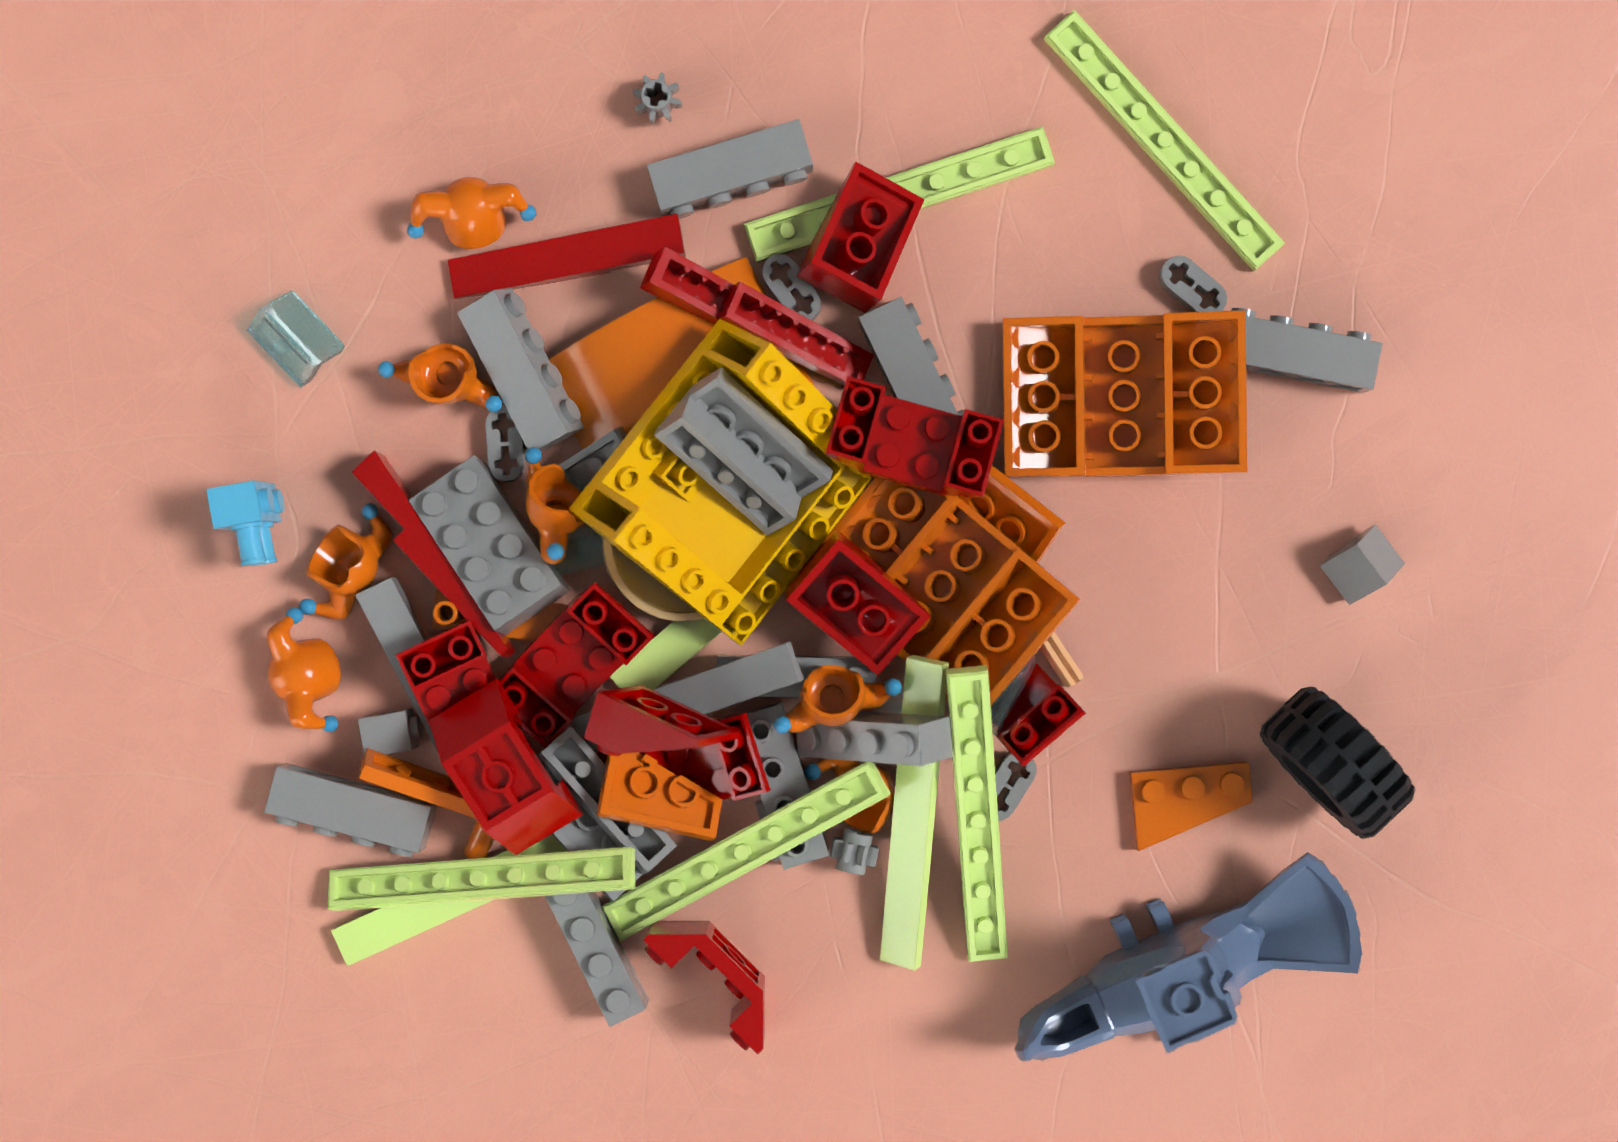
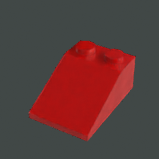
[796,162,925,313]
[785,530,931,676]
[584,685,741,756]

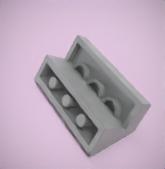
[654,367,833,536]
[537,726,677,902]

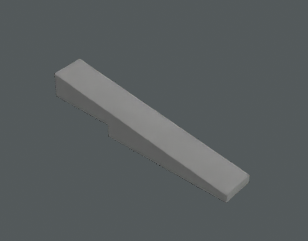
[355,577,438,752]
[572,642,804,752]

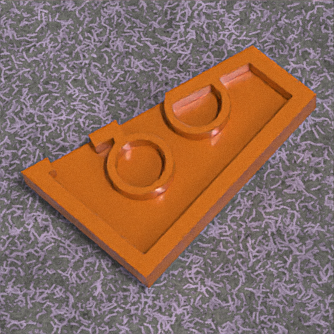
[959,466,1065,563]
[596,752,722,841]
[1129,761,1253,852]

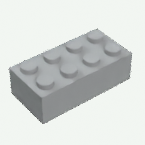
[409,455,571,636]

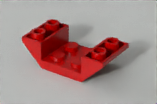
[825,376,1004,498]
[499,582,654,748]
[395,620,526,739]
[991,658,1086,767]
[429,678,584,855]
[639,713,771,801]
[643,921,765,1055]

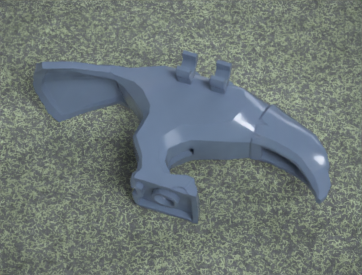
[1014,852,1363,1061]

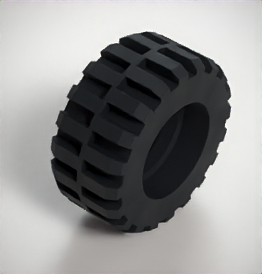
[1260,687,1415,839]

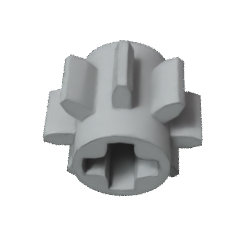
[633,72,682,125]
[830,829,879,875]

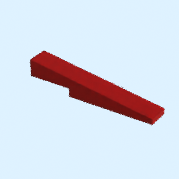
[448,213,686,300]
[639,247,874,385]
[352,450,515,658]

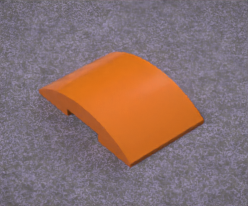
[549,257,815,450]
[1003,310,1247,477]
[800,477,1081,706]

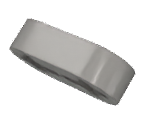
[762,254,821,321]
[1158,256,1227,312]
[485,407,526,482]
[995,753,1036,821]

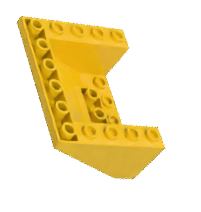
[569,319,873,646]

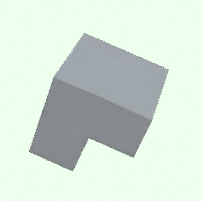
[1320,524,1405,605]

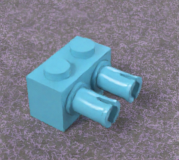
[206,480,285,566]

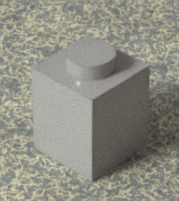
[358,708,423,754]

